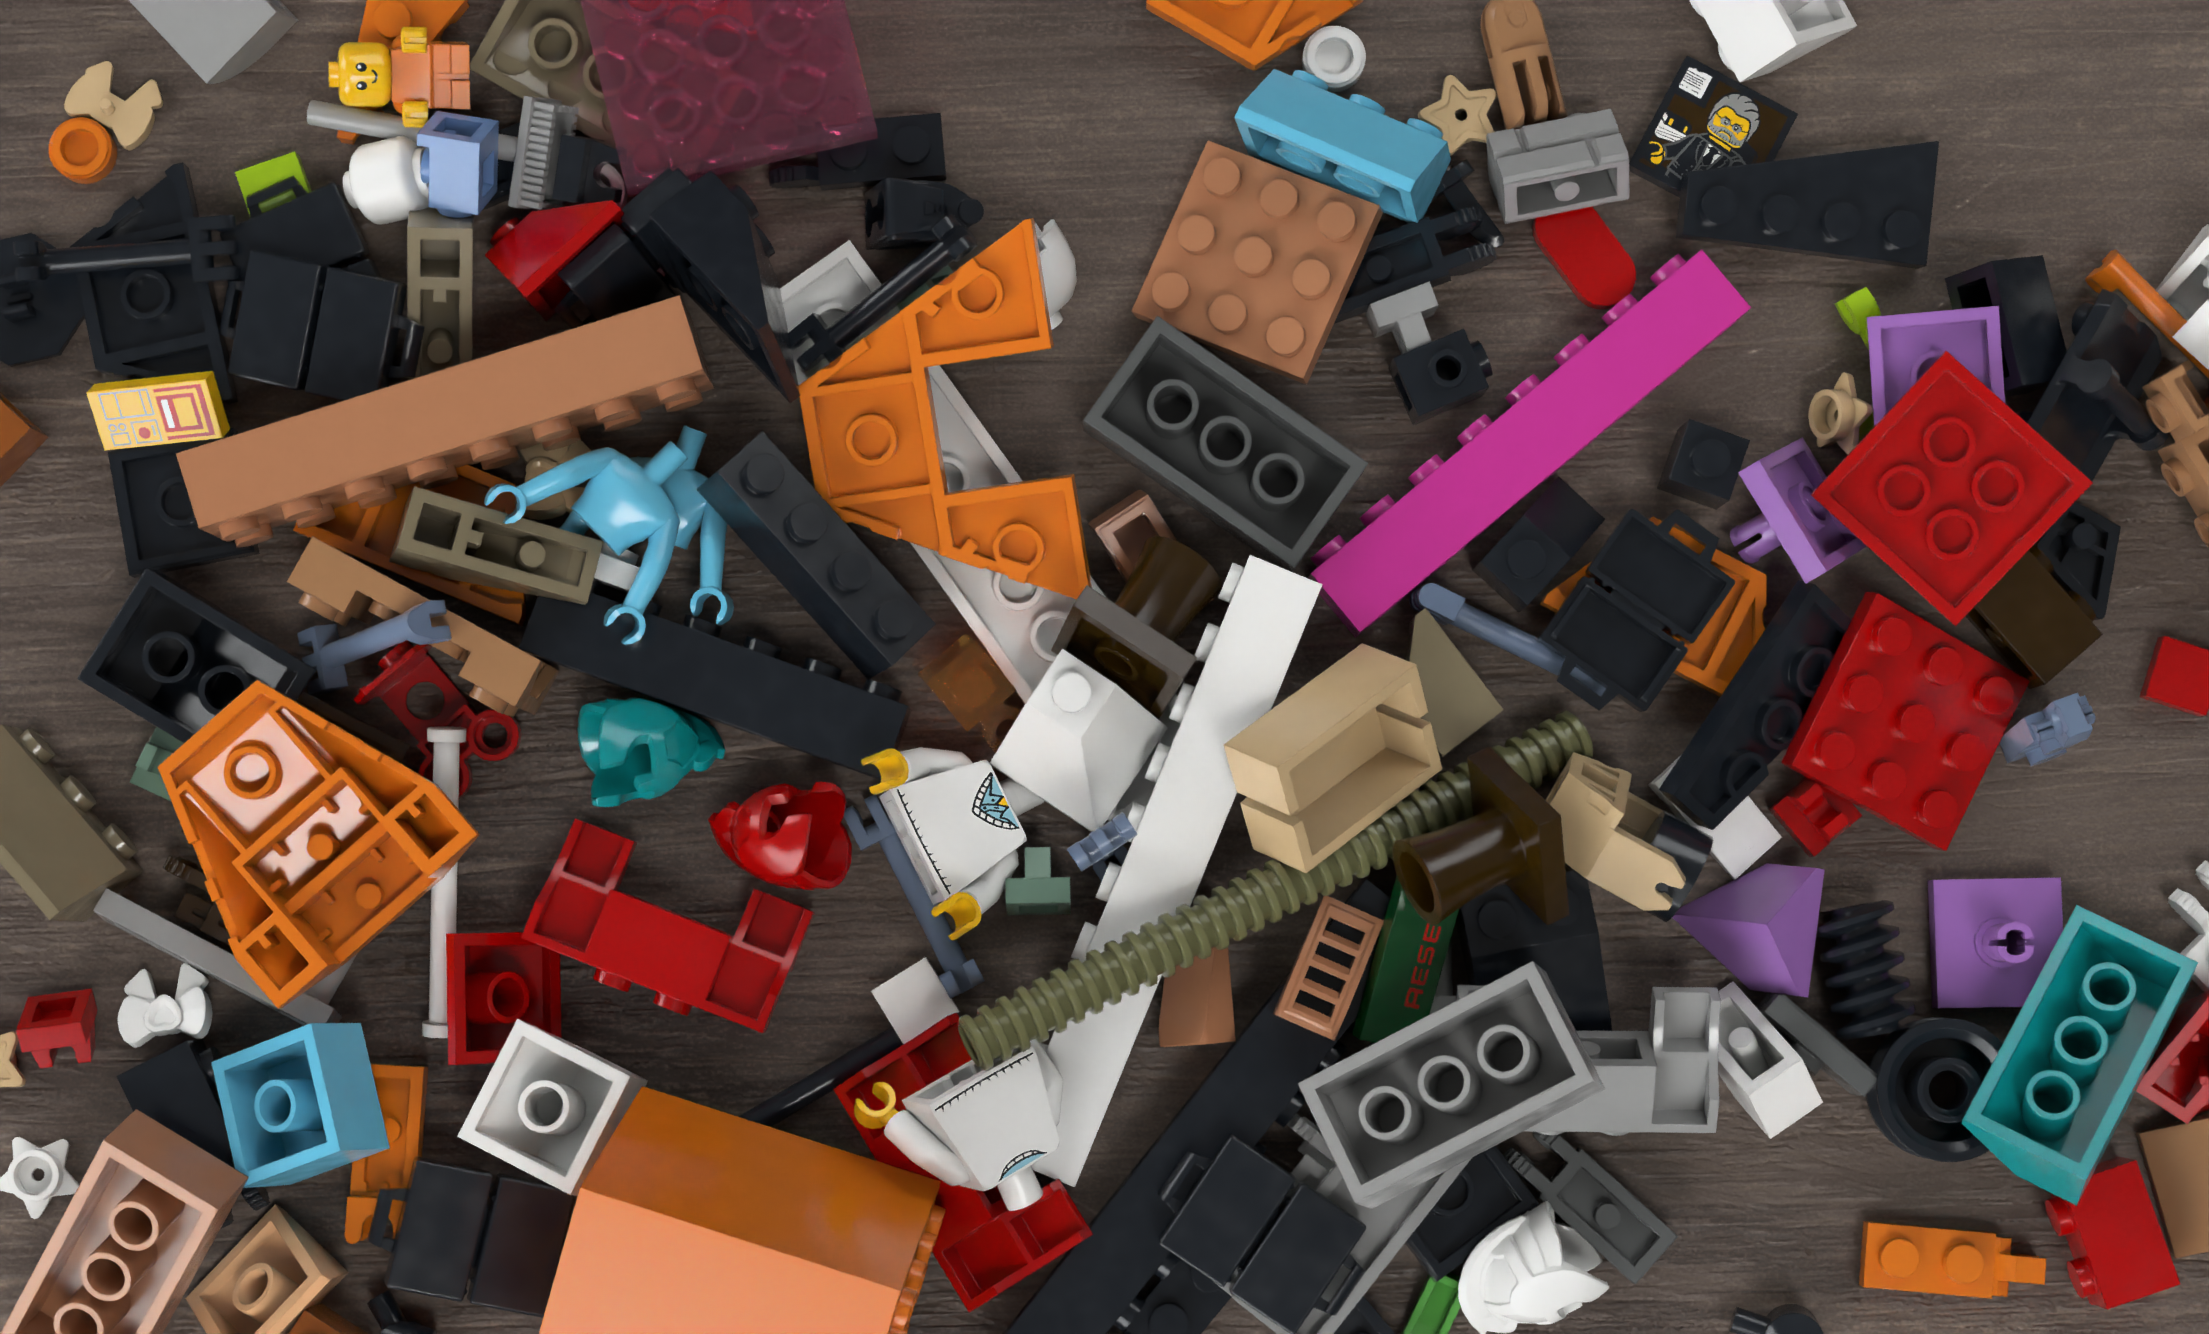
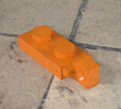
[1859,1221,2046,1299]

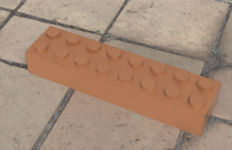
[176,295,714,547]

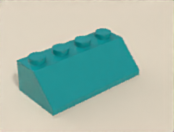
[1962,905,2198,1206]

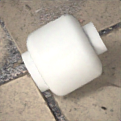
[343,136,429,225]

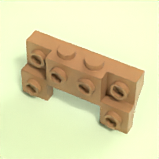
[2142,359,2209,548]

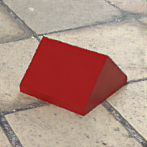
[446,932,562,1065]

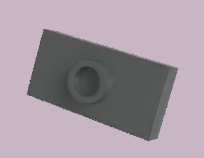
[1757,993,1877,1097]

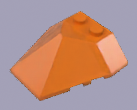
[158,680,480,1009]

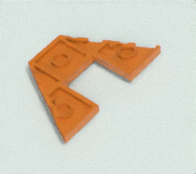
[799,218,1092,599]

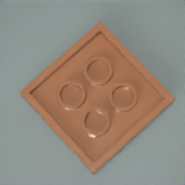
[1131,141,1383,385]

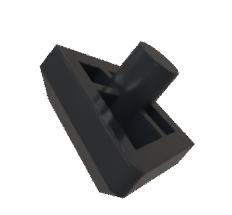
[2036,501,2121,620]

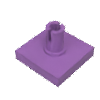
[1867,306,2005,426]
[1730,437,1867,584]
[1928,877,2063,1008]

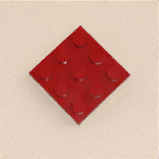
[1810,351,2093,626]
[1781,592,2030,851]

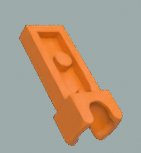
[345,1063,428,1244]

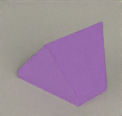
[1672,863,1825,998]

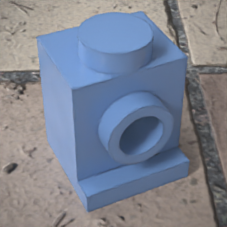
[417,111,499,218]

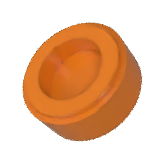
[49,117,117,184]

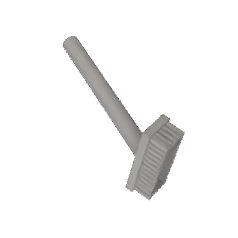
[307,96,579,210]

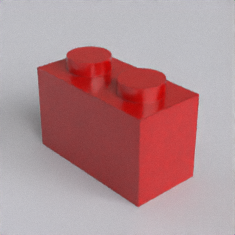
[2045,1157,2180,1310]

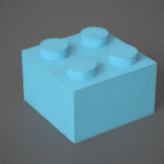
[211,1023,390,1188]

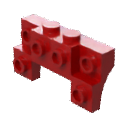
[521,818,815,1033]
[833,1012,1093,1313]

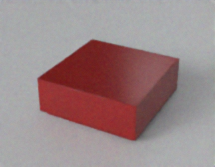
[2140,636,2209,717]

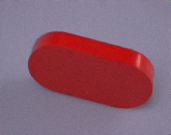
[1533,206,1636,310]

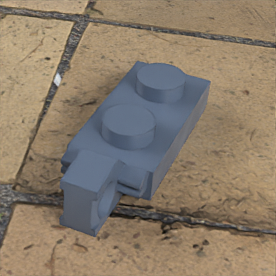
[2000,693,2096,766]

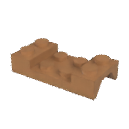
[287,536,559,718]

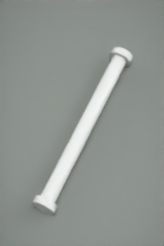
[422,726,467,1038]

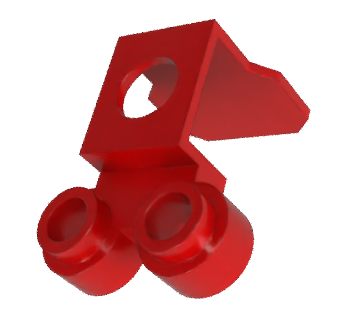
[354,641,521,799]

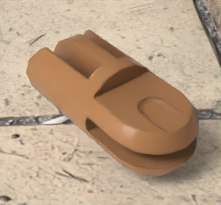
[1480,0,1568,130]

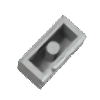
[1486,109,1630,224]

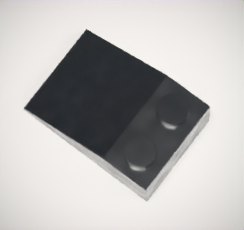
[649,170,800,403]
[77,568,316,743]
[1456,870,1612,1031]

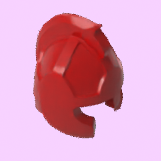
[708,782,852,890]

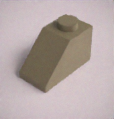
[1405,608,1504,758]

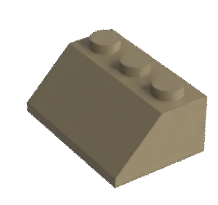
[0,724,143,922]

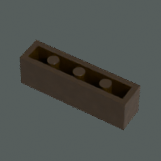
[1966,545,2103,689]

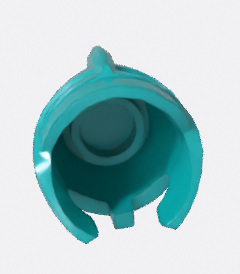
[578,698,726,807]

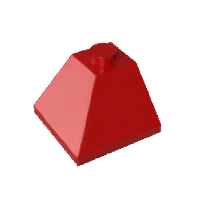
[485,200,635,321]

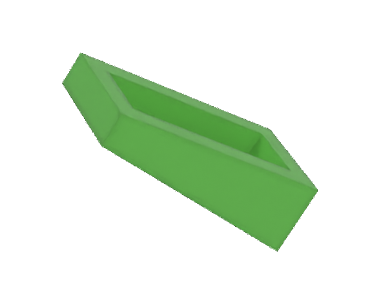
[1401,1272,1461,1334]

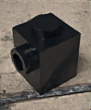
[1388,329,1493,425]

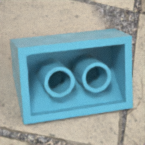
[1234,69,1451,223]

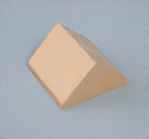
[185,1204,349,1334]

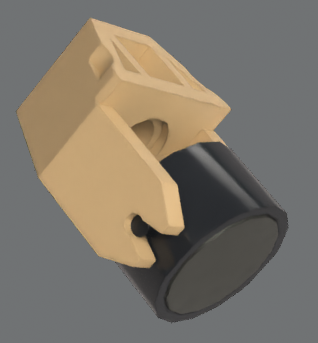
[1545,752,1714,922]

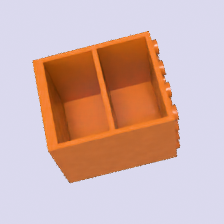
[539,1086,946,1334]

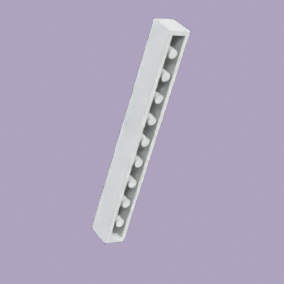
[1031,555,1323,1187]

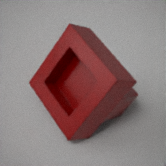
[1768,777,1863,857]
[16,988,98,1068]

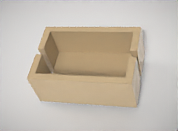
[1224,643,1442,873]

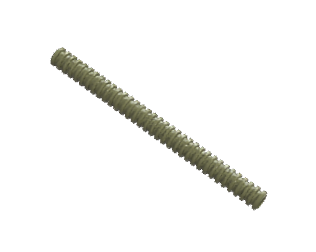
[958,710,1593,1071]

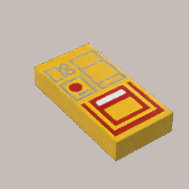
[86,371,230,451]

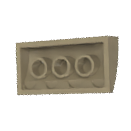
[470,0,755,182]

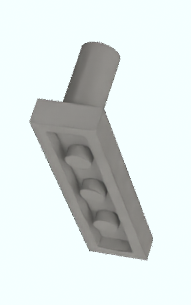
[93,888,358,1026]

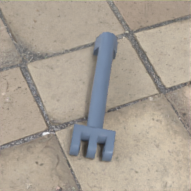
[1409,583,1606,696]
[297,600,452,696]
[844,794,985,999]
[1067,812,1137,882]

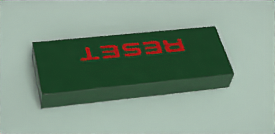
[1352,876,1459,1043]

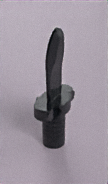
[1431,159,1504,248]

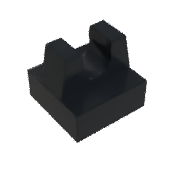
[552,135,629,203]

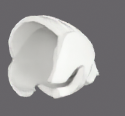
[1458,1201,1609,1334]

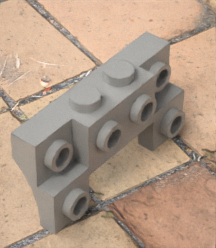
[1456,985,1721,1136]

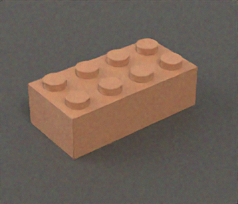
[0,1109,249,1334]

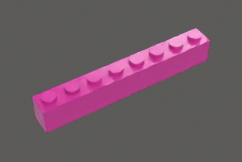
[1308,250,1751,638]

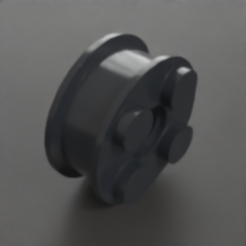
[1866,1017,2002,1162]

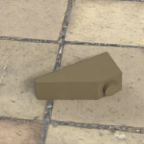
[407,207,474,380]
[389,486,604,605]

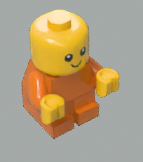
[328,27,470,128]

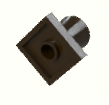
[1051,536,1222,720]
[1393,747,1569,925]

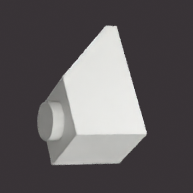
[1718,982,1823,1139]

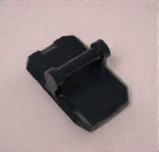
[2018,289,2170,481]

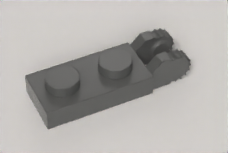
[1503,1132,1678,1285]

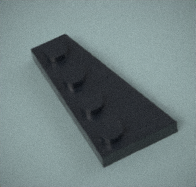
[1676,141,1939,269]
[1659,580,1851,830]

